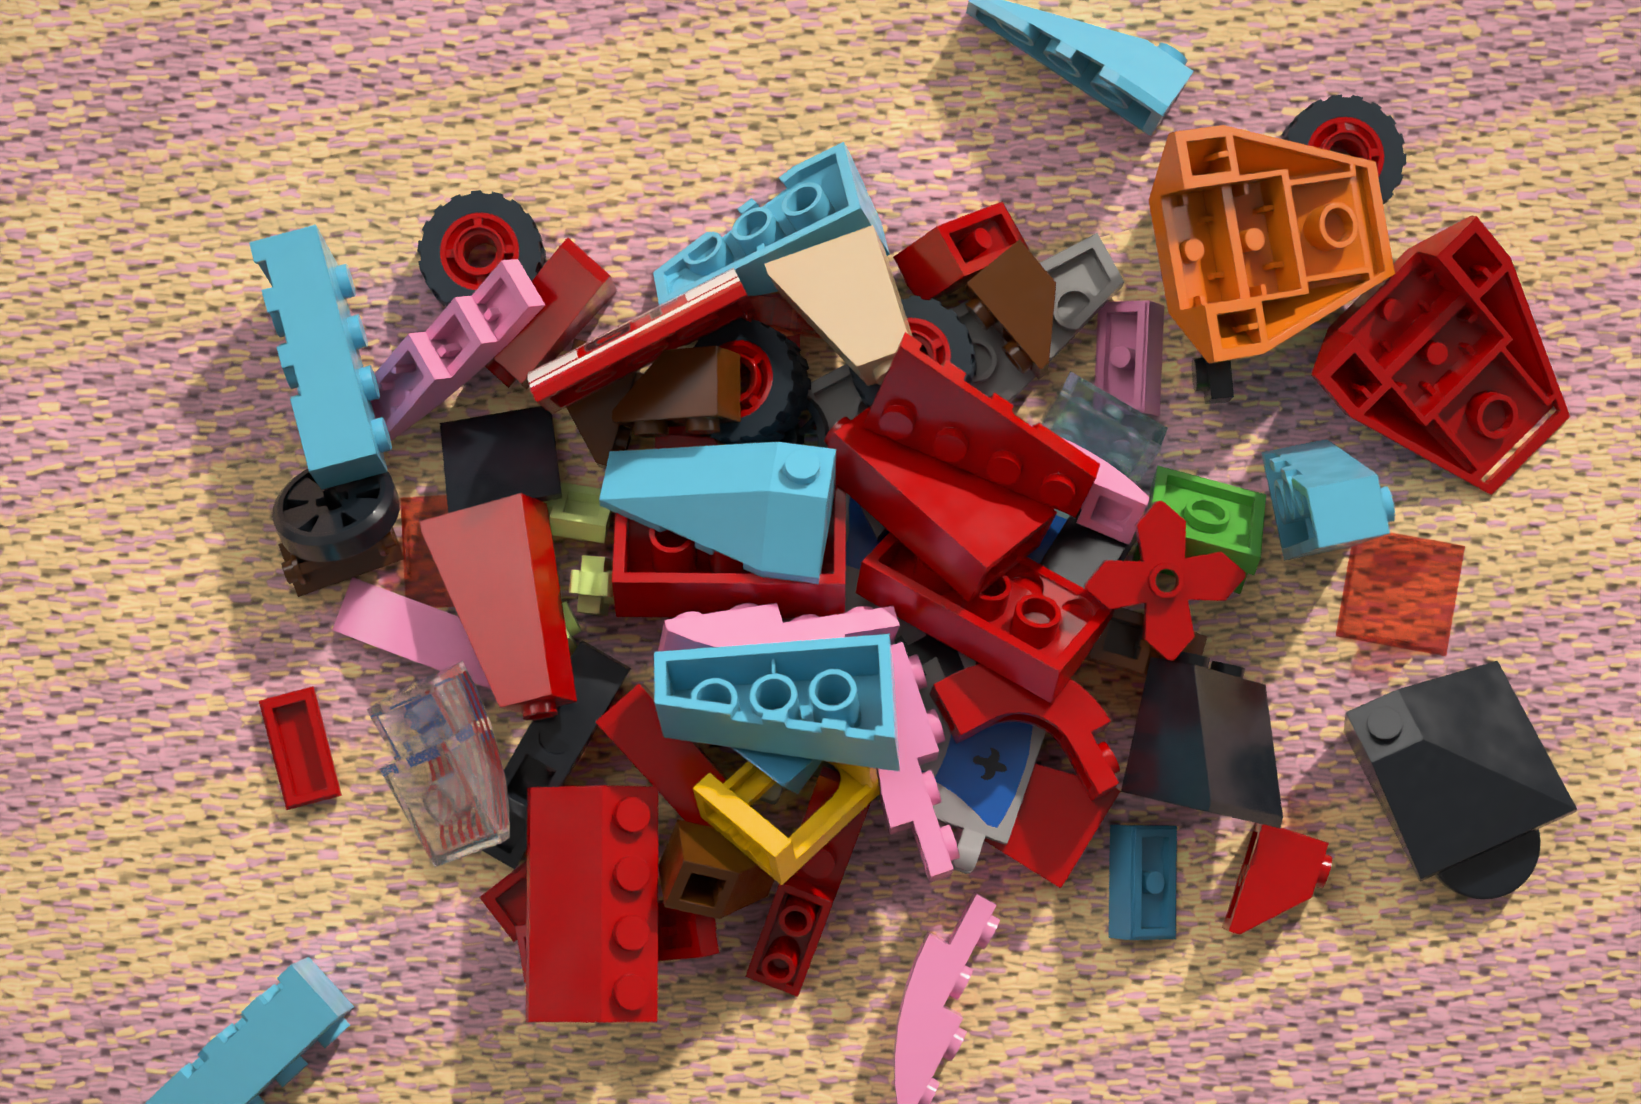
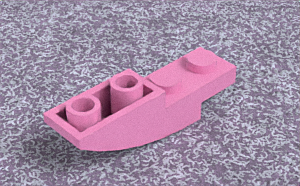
[658,603,900,651]
[876,642,960,883]
[894,892,1000,1104]

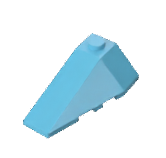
[966,0,1194,137]
[653,142,890,305]
[599,442,836,584]

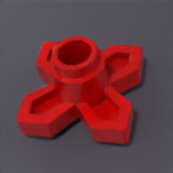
[1084,501,1246,660]

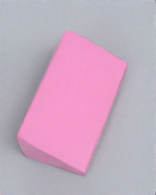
[1093,300,1164,417]

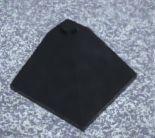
[1344,660,1577,882]

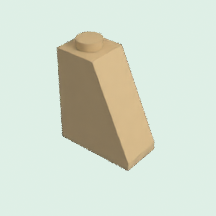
[765,225,913,386]

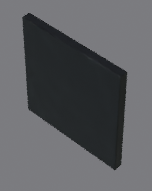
[440,406,562,513]

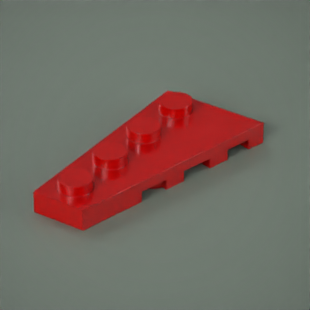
[863,332,1100,517]

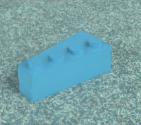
[249,225,392,490]
[1261,439,1395,561]
[654,634,900,772]
[144,957,354,1104]

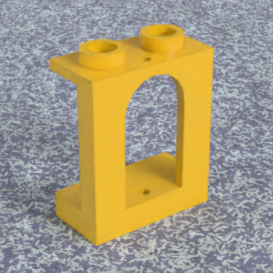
[693,761,880,885]

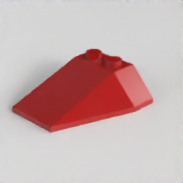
[1311,215,1570,495]

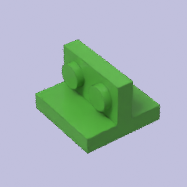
[1132,465,1266,594]

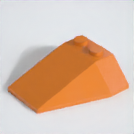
[1149,125,1395,363]

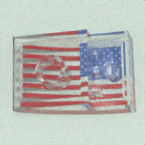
[366,661,510,867]

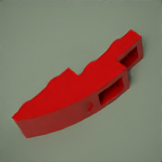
[745,766,871,997]

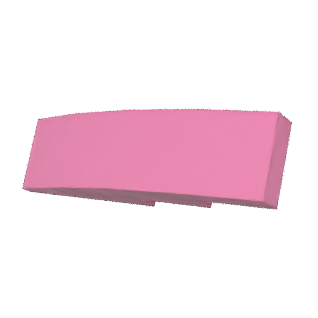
[371,259,545,441]

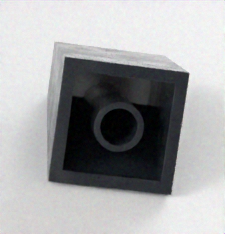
[1121,652,1283,828]

